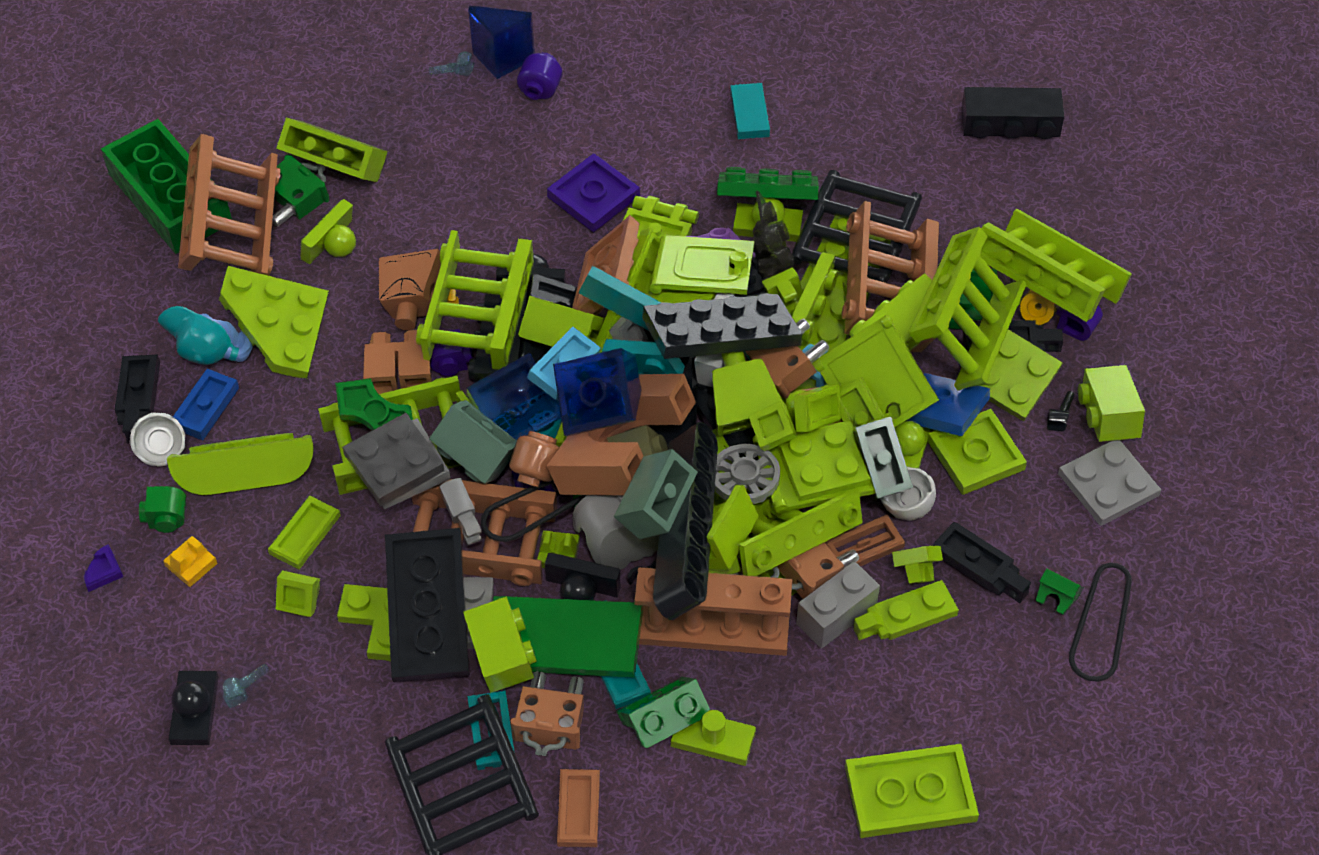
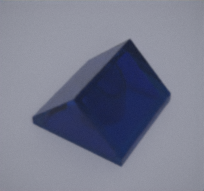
[468,5,535,79]

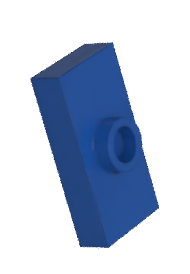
[173,369,239,441]

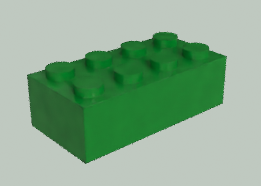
[101,119,232,254]

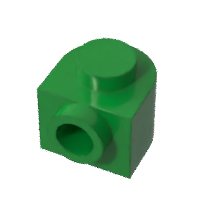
[139,486,186,533]

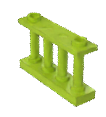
[980,209,1132,322]
[908,226,1027,390]
[416,230,534,370]
[318,376,462,495]
[712,486,863,576]

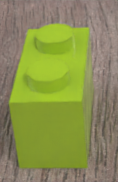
[1078,365,1145,442]
[463,596,537,693]

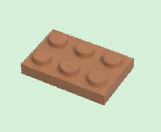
[572,215,640,316]

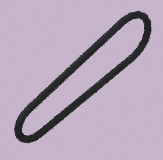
[481,480,587,542]
[1069,562,1132,682]

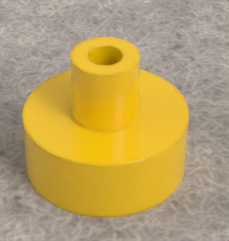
[1020,290,1056,325]

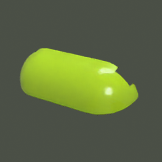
[167,433,313,495]

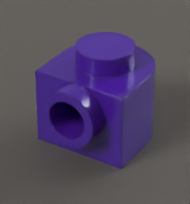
[1056,305,1103,341]
[430,329,473,376]

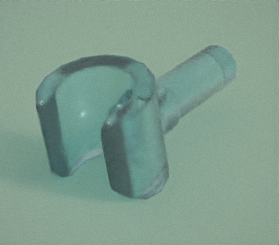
[429,52,475,76]
[223,664,269,708]

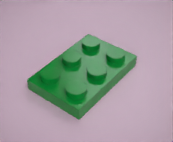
[717,167,819,200]

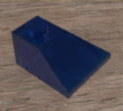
[553,348,642,436]

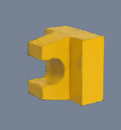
[163,536,217,587]

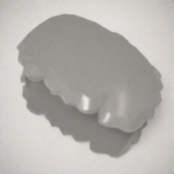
[572,495,659,570]

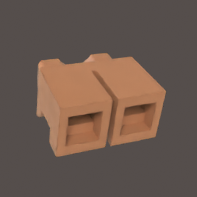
[363,330,432,394]

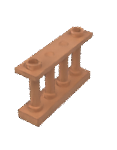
[178,134,280,276]
[842,201,939,352]
[412,479,557,586]
[635,567,792,656]

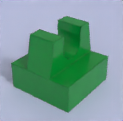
[1036,568,1084,615]

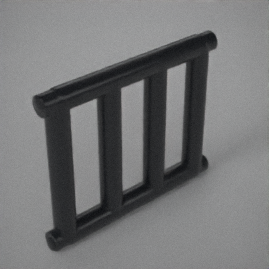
[790,170,922,283]
[385,694,539,855]

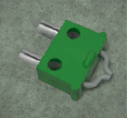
[256,155,330,226]

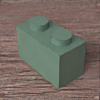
[429,400,517,484]
[853,416,913,500]
[614,449,698,539]

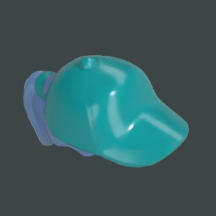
[158,306,253,365]

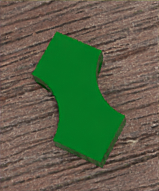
[335,378,413,431]

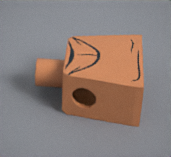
[379,249,441,330]

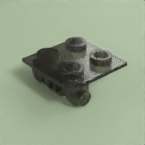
[752,191,794,280]

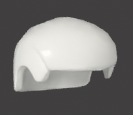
[130,412,185,467]
[880,467,936,521]

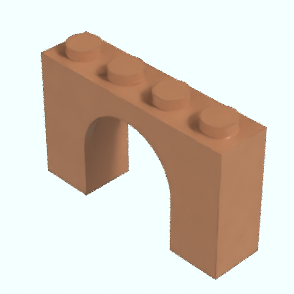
[547,374,696,495]

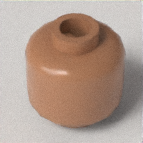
[509,431,560,487]

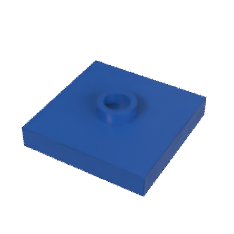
[906,373,990,436]

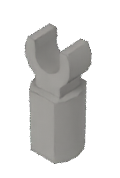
[439,478,482,545]

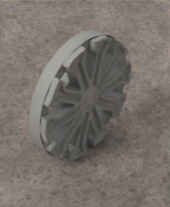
[715,444,780,504]

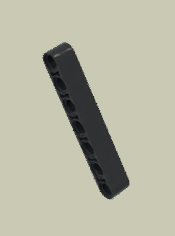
[653,422,718,620]

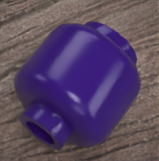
[517,52,563,100]

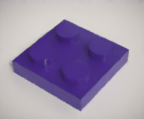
[547,153,640,233]

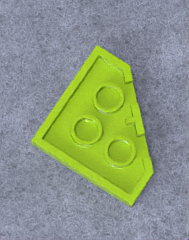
[219,266,329,378]

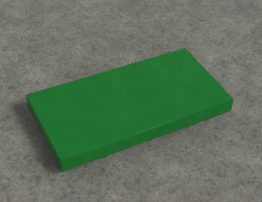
[493,596,643,678]

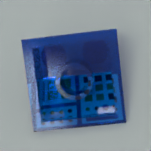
[466,353,565,440]

